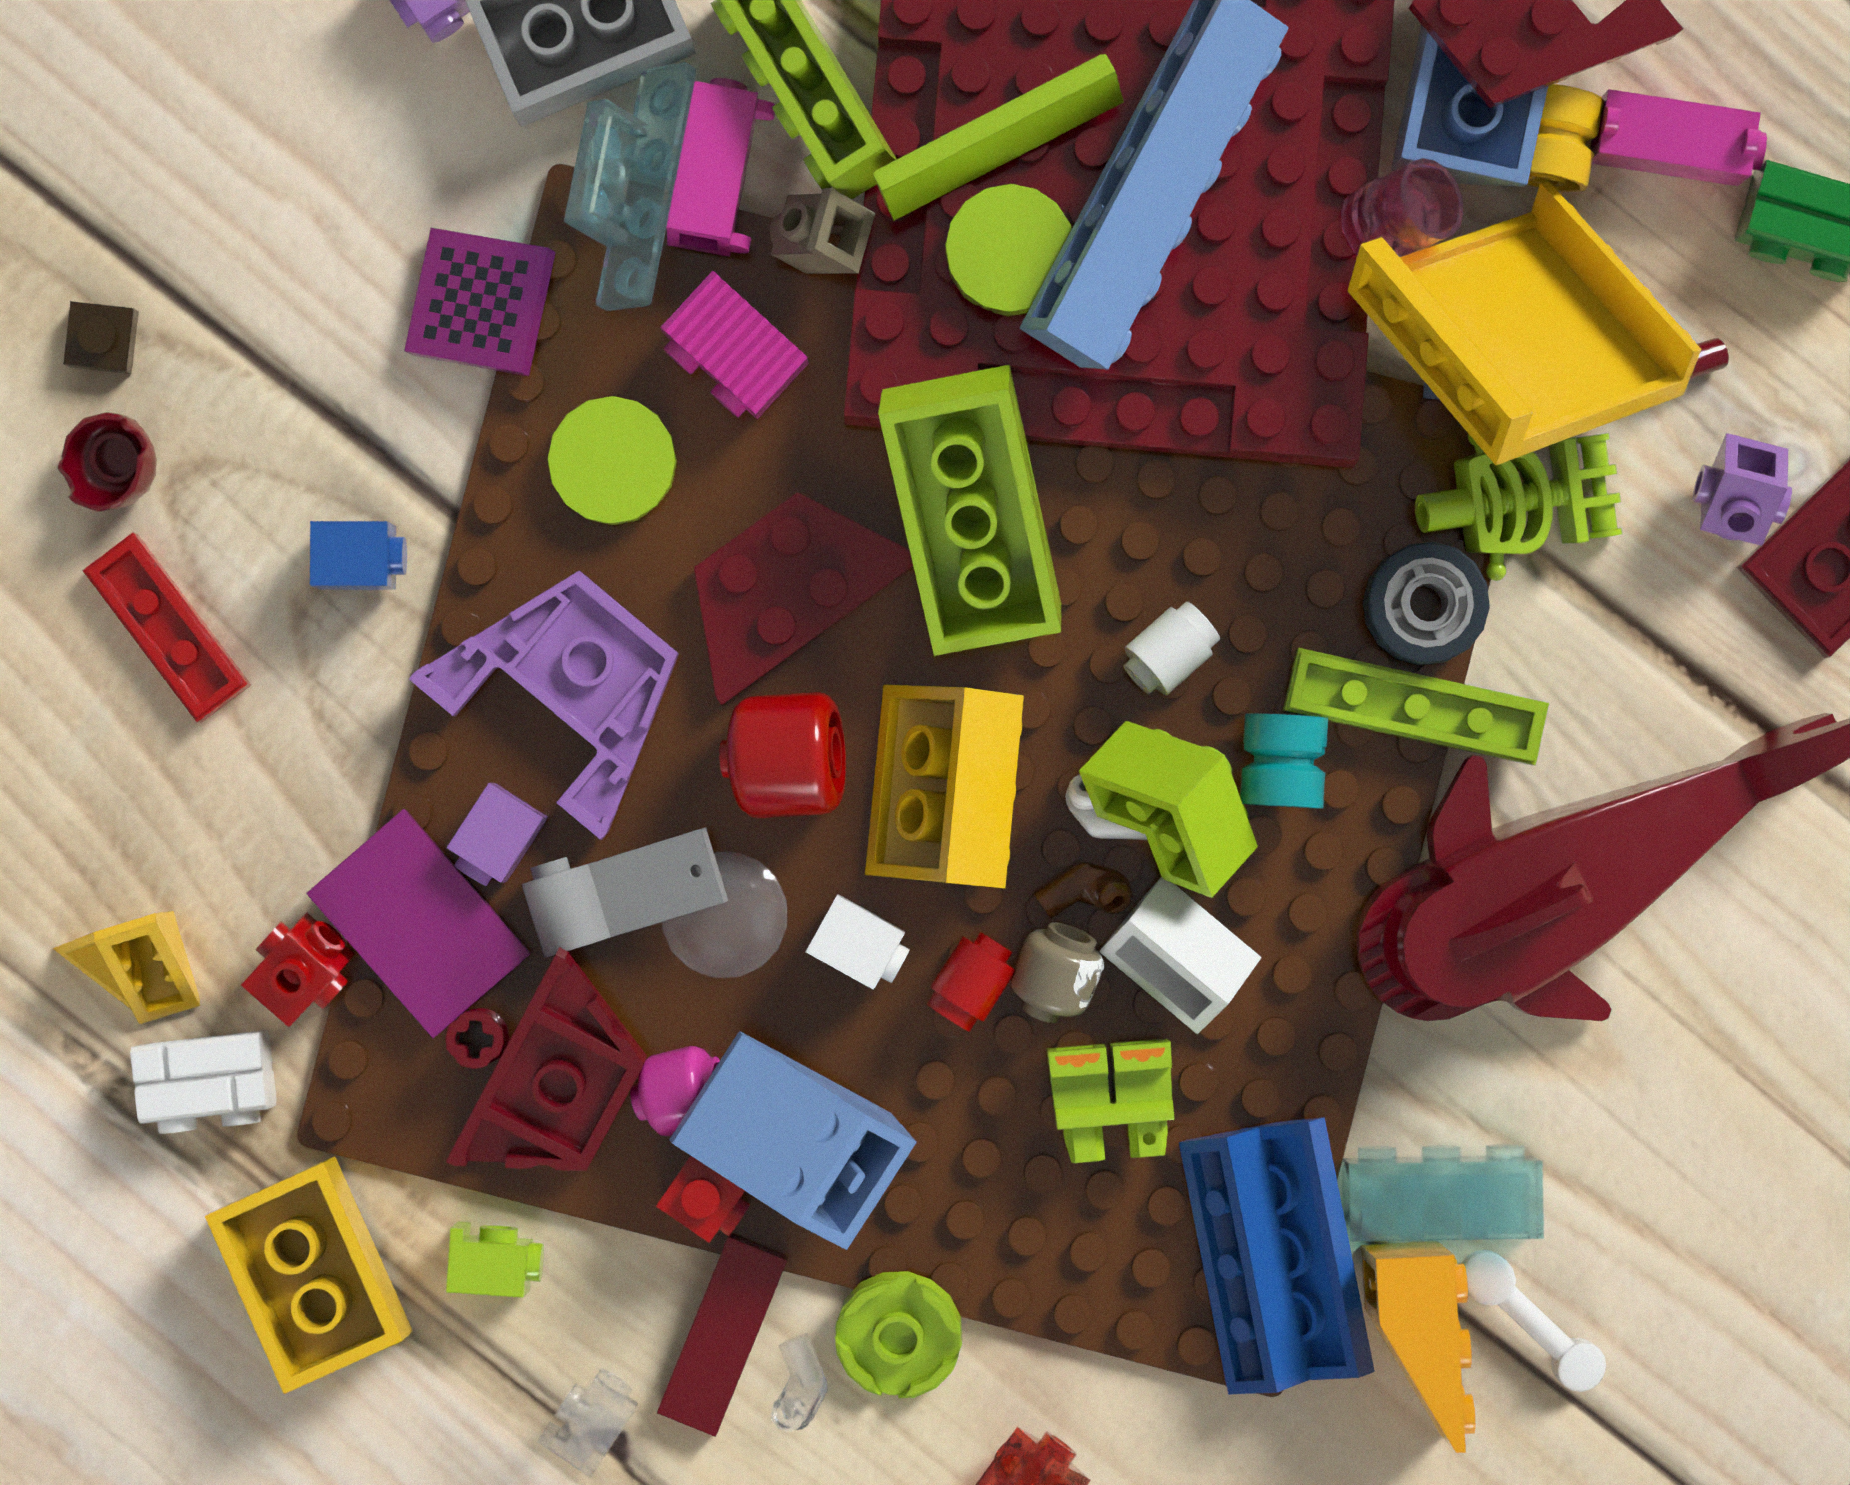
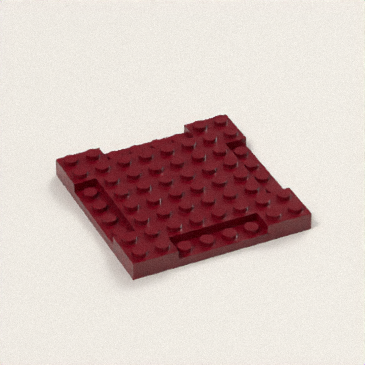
[844,0,1395,468]

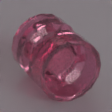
[1341,158,1464,257]

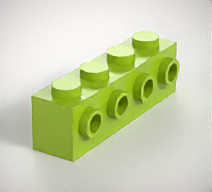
[711,0,897,200]

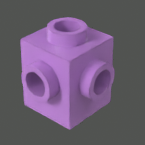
[1693,433,1792,546]

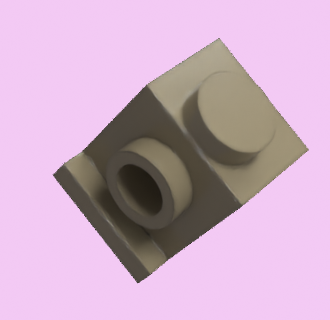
[770,188,875,274]

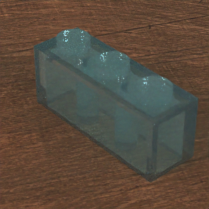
[1342,1144,1544,1241]

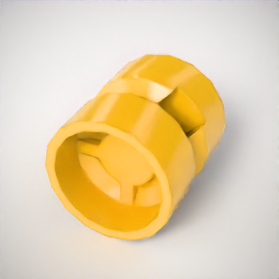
[1527,84,1605,192]

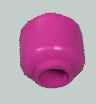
[630,1046,720,1137]

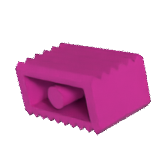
[660,271,809,419]

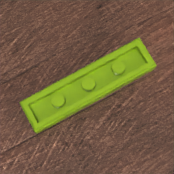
[873,54,1124,220]
[1283,648,1549,766]

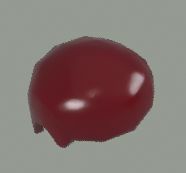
[57,412,157,512]

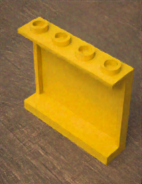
[1348,180,1701,465]

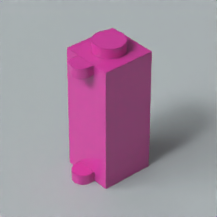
[666,78,775,257]
[1590,89,1767,186]

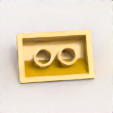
[865,685,1024,888]

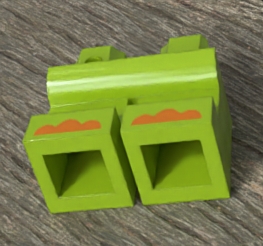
[1046,1038,1174,1163]

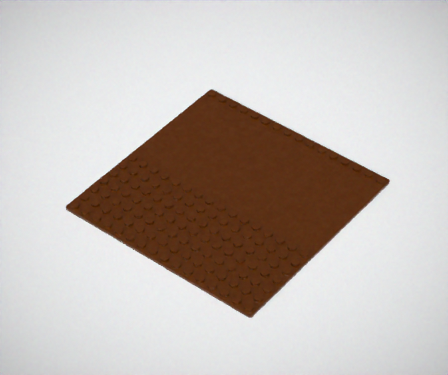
[297,164,1519,1397]

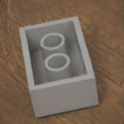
[465,0,696,127]

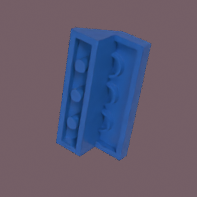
[1179,1117,1375,1395]

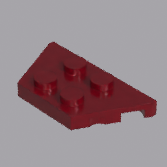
[694,492,913,706]
[446,947,647,1171]

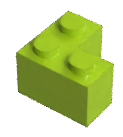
[1079,721,1258,898]

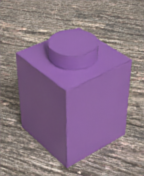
[447,783,549,886]

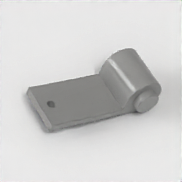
[522,827,728,958]

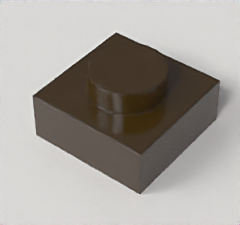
[63,301,139,374]

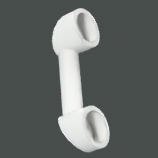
[1462,1250,1606,1392]

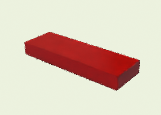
[82,532,251,723]

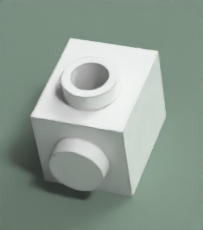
[806,894,910,990]

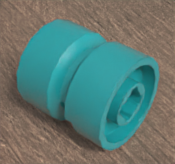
[1240,713,1328,809]

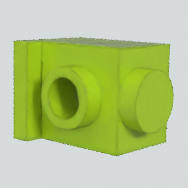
[446,1221,544,1298]

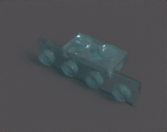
[564,62,696,311]

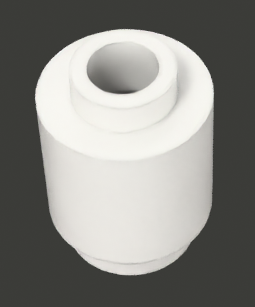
[1123,601,1220,695]

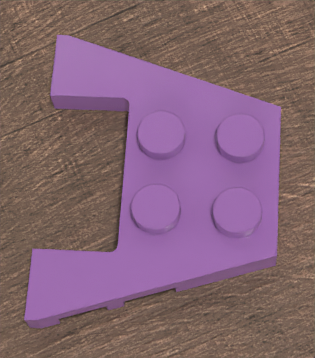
[409,571,679,840]

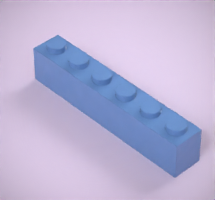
[1019,0,1289,369]

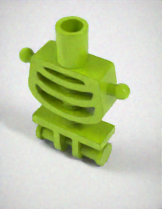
[1415,433,1622,581]

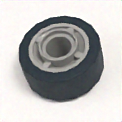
[1363,542,1490,665]

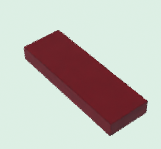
[657,1234,788,1437]

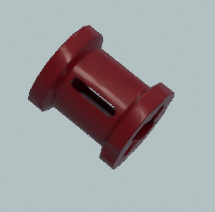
[445,1008,510,1069]

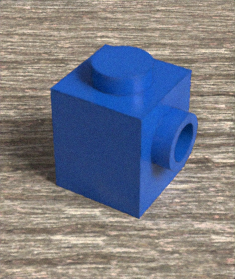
[310,521,407,590]

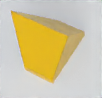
[52,911,200,1024]

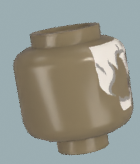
[1010,922,1104,1023]

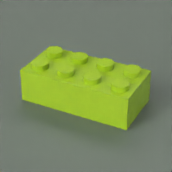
[878,365,1061,656]

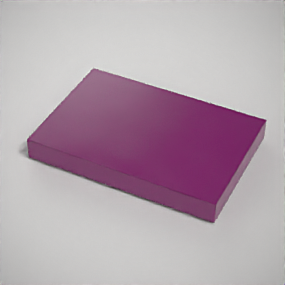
[306,809,531,1038]

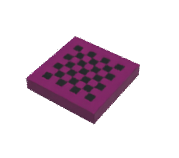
[404,228,556,377]

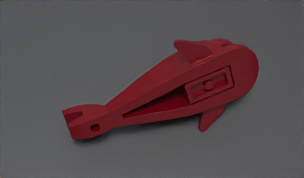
[1356,713,1850,1021]

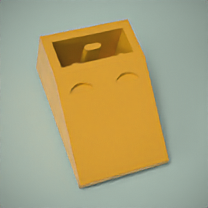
[1361,1241,1476,1453]

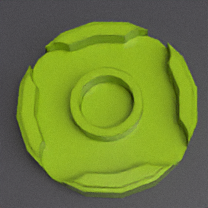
[945,184,1072,316]
[548,396,677,525]
[835,1271,962,1398]

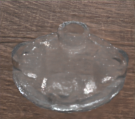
[662,851,788,978]

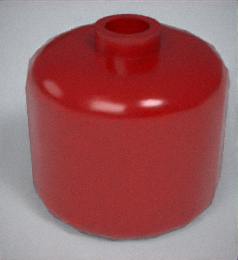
[719,692,846,818]

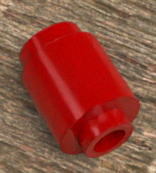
[927,932,1015,1032]

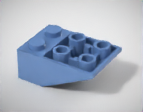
[669,1031,917,1250]

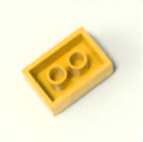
[205,1156,413,1394]

